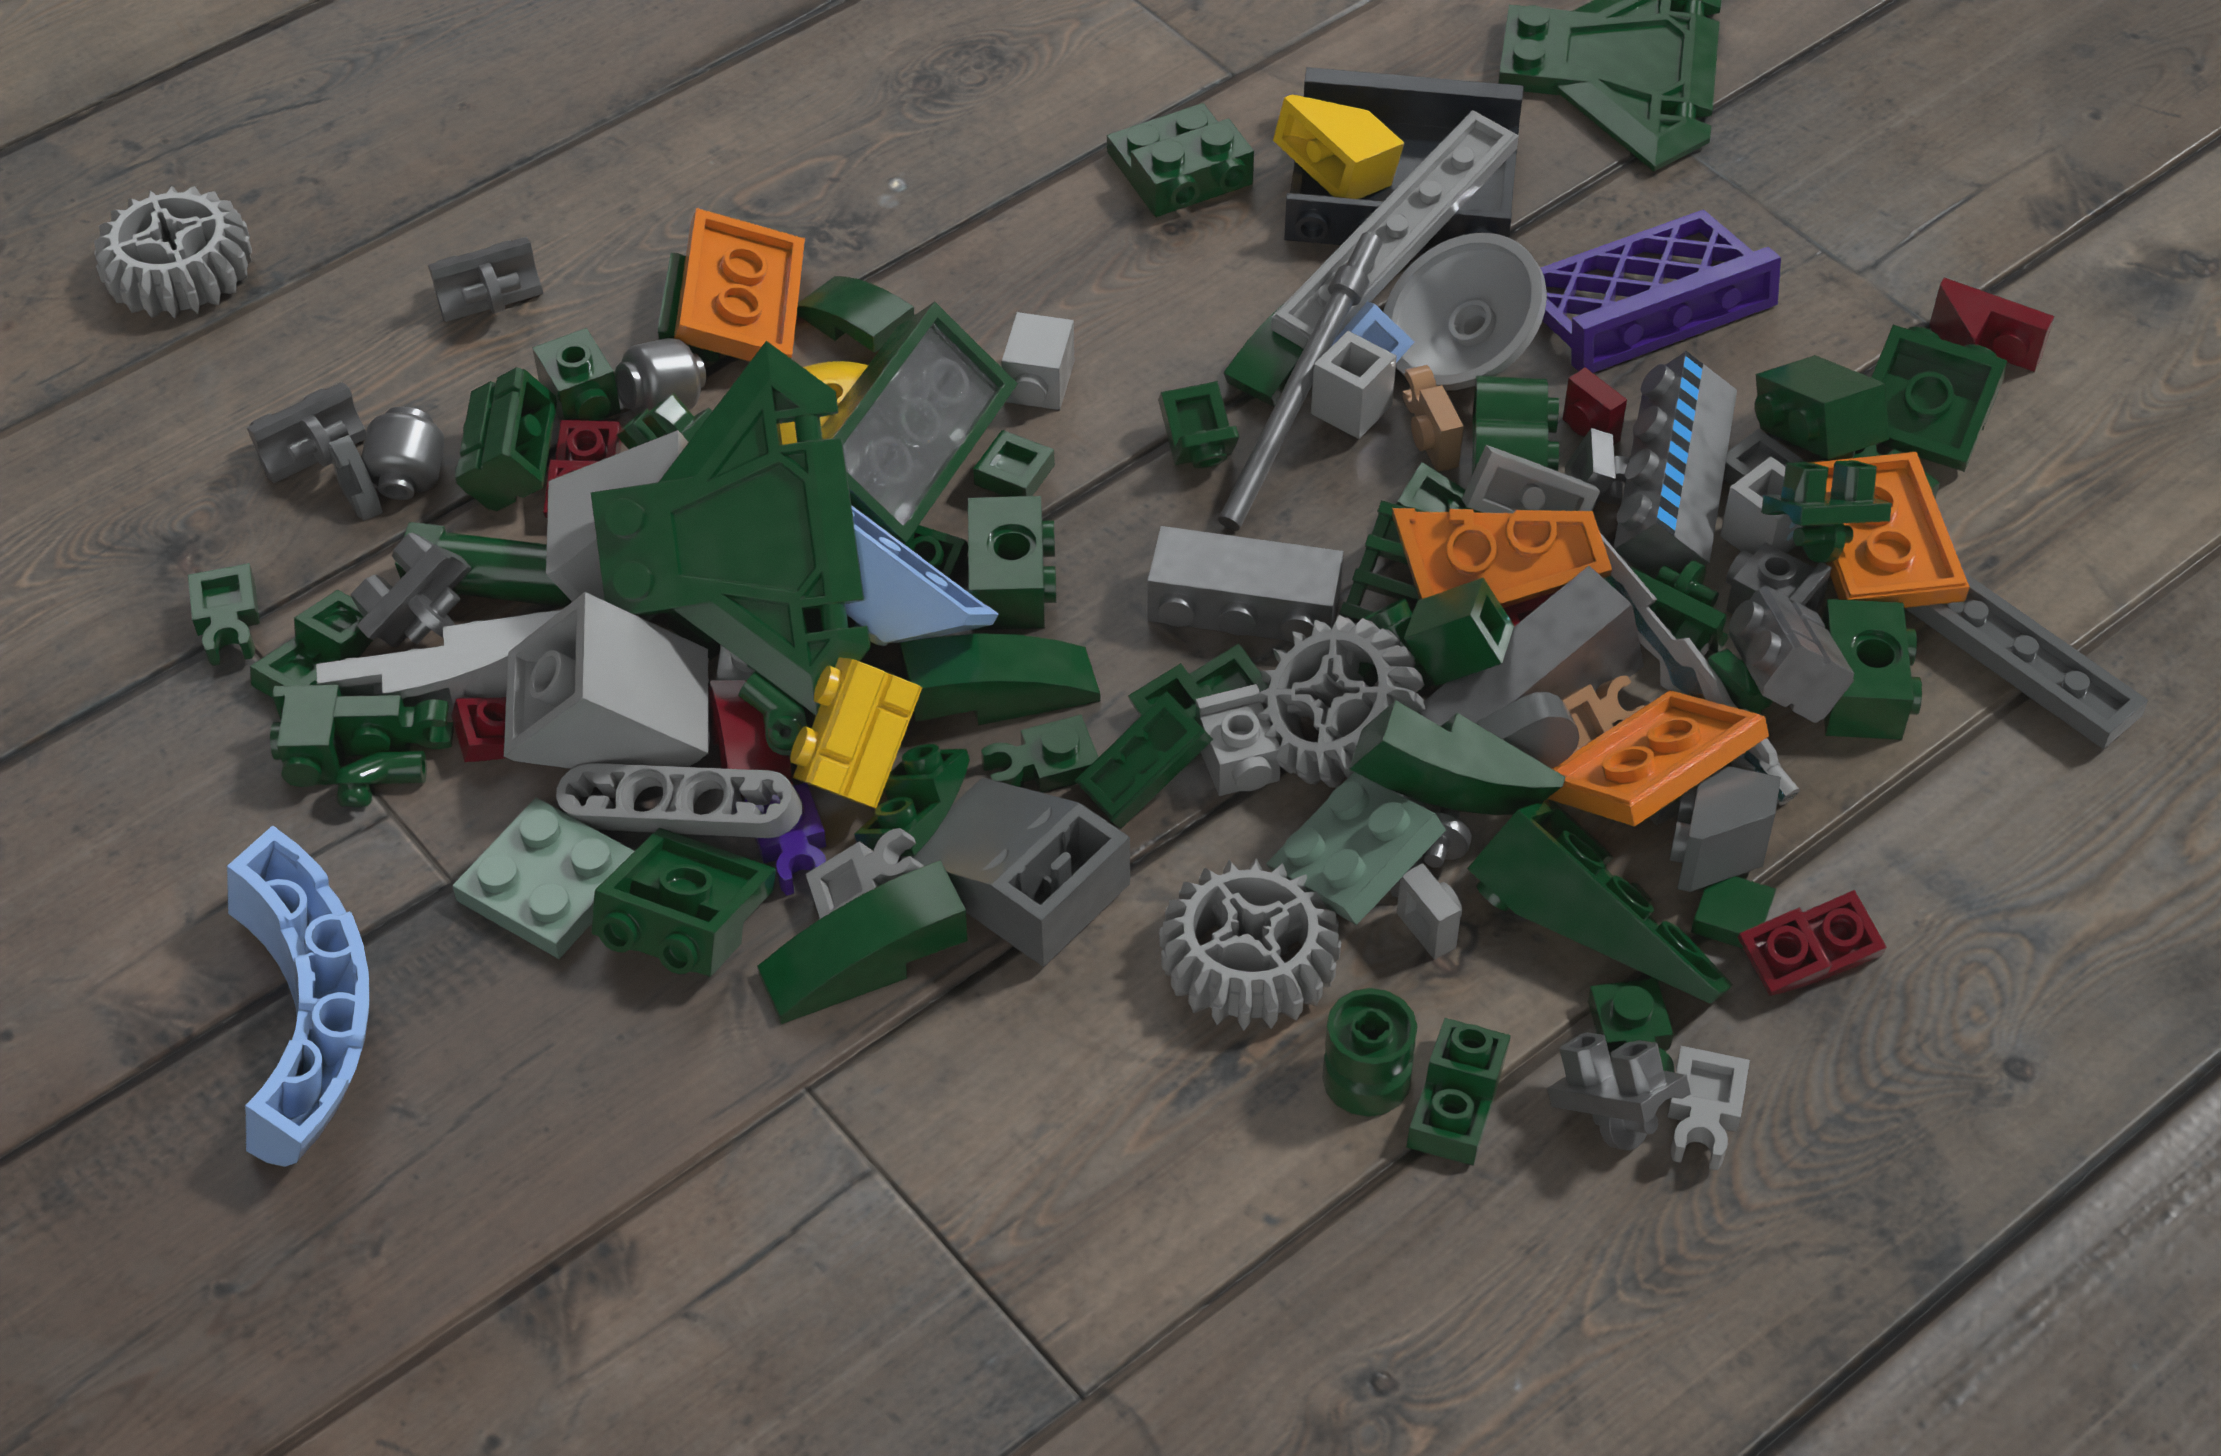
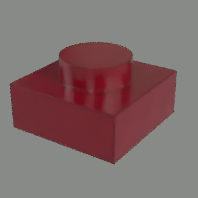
[1562,367,1627,445]

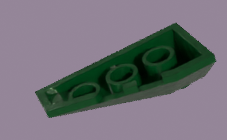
[1467,800,1733,1004]

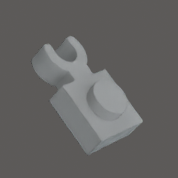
[806,828,924,919]
[1667,1046,1750,1170]

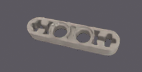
[556,763,802,838]

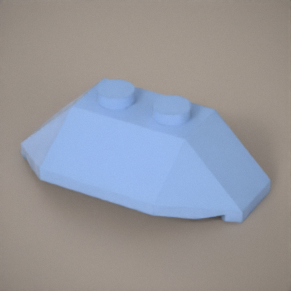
[845,505,999,646]

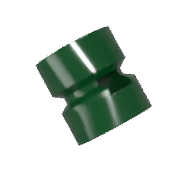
[1322,988,1418,1117]

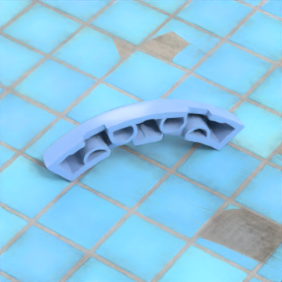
[227,826,369,1167]

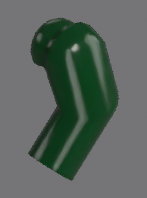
[738,671,807,756]
[333,751,427,807]

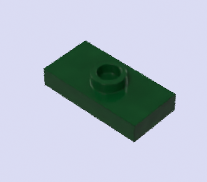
[1075,691,1214,829]

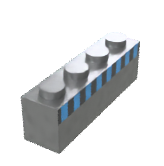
[1614,351,1737,579]

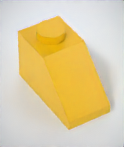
[1273,94,1404,199]

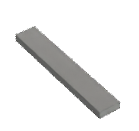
[1271,110,1519,349]

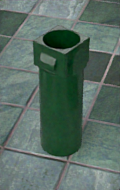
[395,522,572,607]

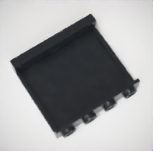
[1284,67,1524,253]

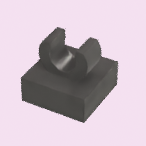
[1565,428,1630,511]

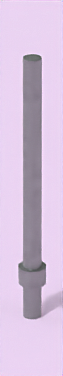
[1218,232,1383,531]

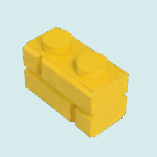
[790,657,922,809]

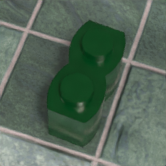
[1471,376,1559,477]

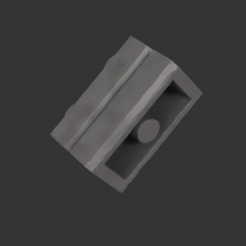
[1729,585,1854,723]

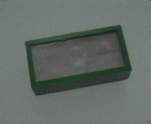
[821,301,1018,544]

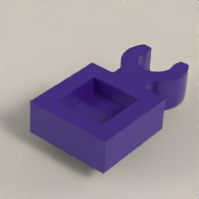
[745,783,826,896]

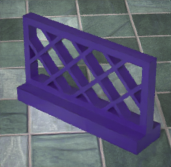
[1541,209,1781,373]

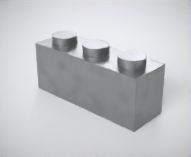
[1147,526,1344,642]

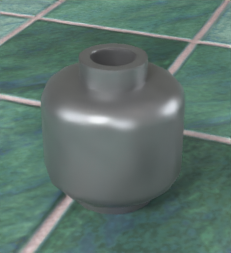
[614,338,706,414]
[362,406,444,500]

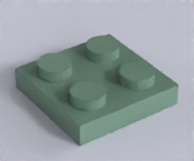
[1266,772,1446,925]
[452,797,634,959]

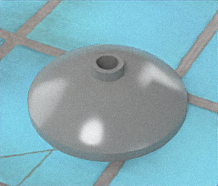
[1383,233,1547,391]

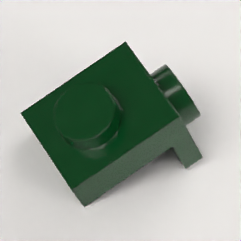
[1158,381,1239,468]

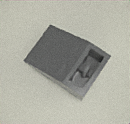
[898,778,1130,967]

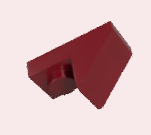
[1929,277,2055,372]

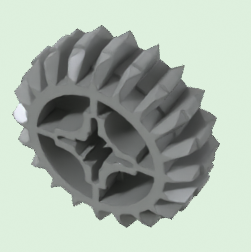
[94,186,252,319]
[1257,615,1426,788]
[1159,858,1341,1031]

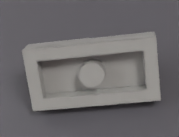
[1462,445,1600,513]

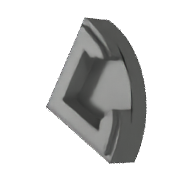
[328,435,383,521]

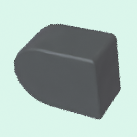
[1476,692,1580,769]

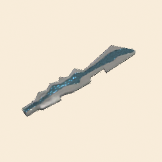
[1600,533,1800,806]

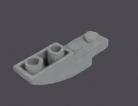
[316,610,561,722]

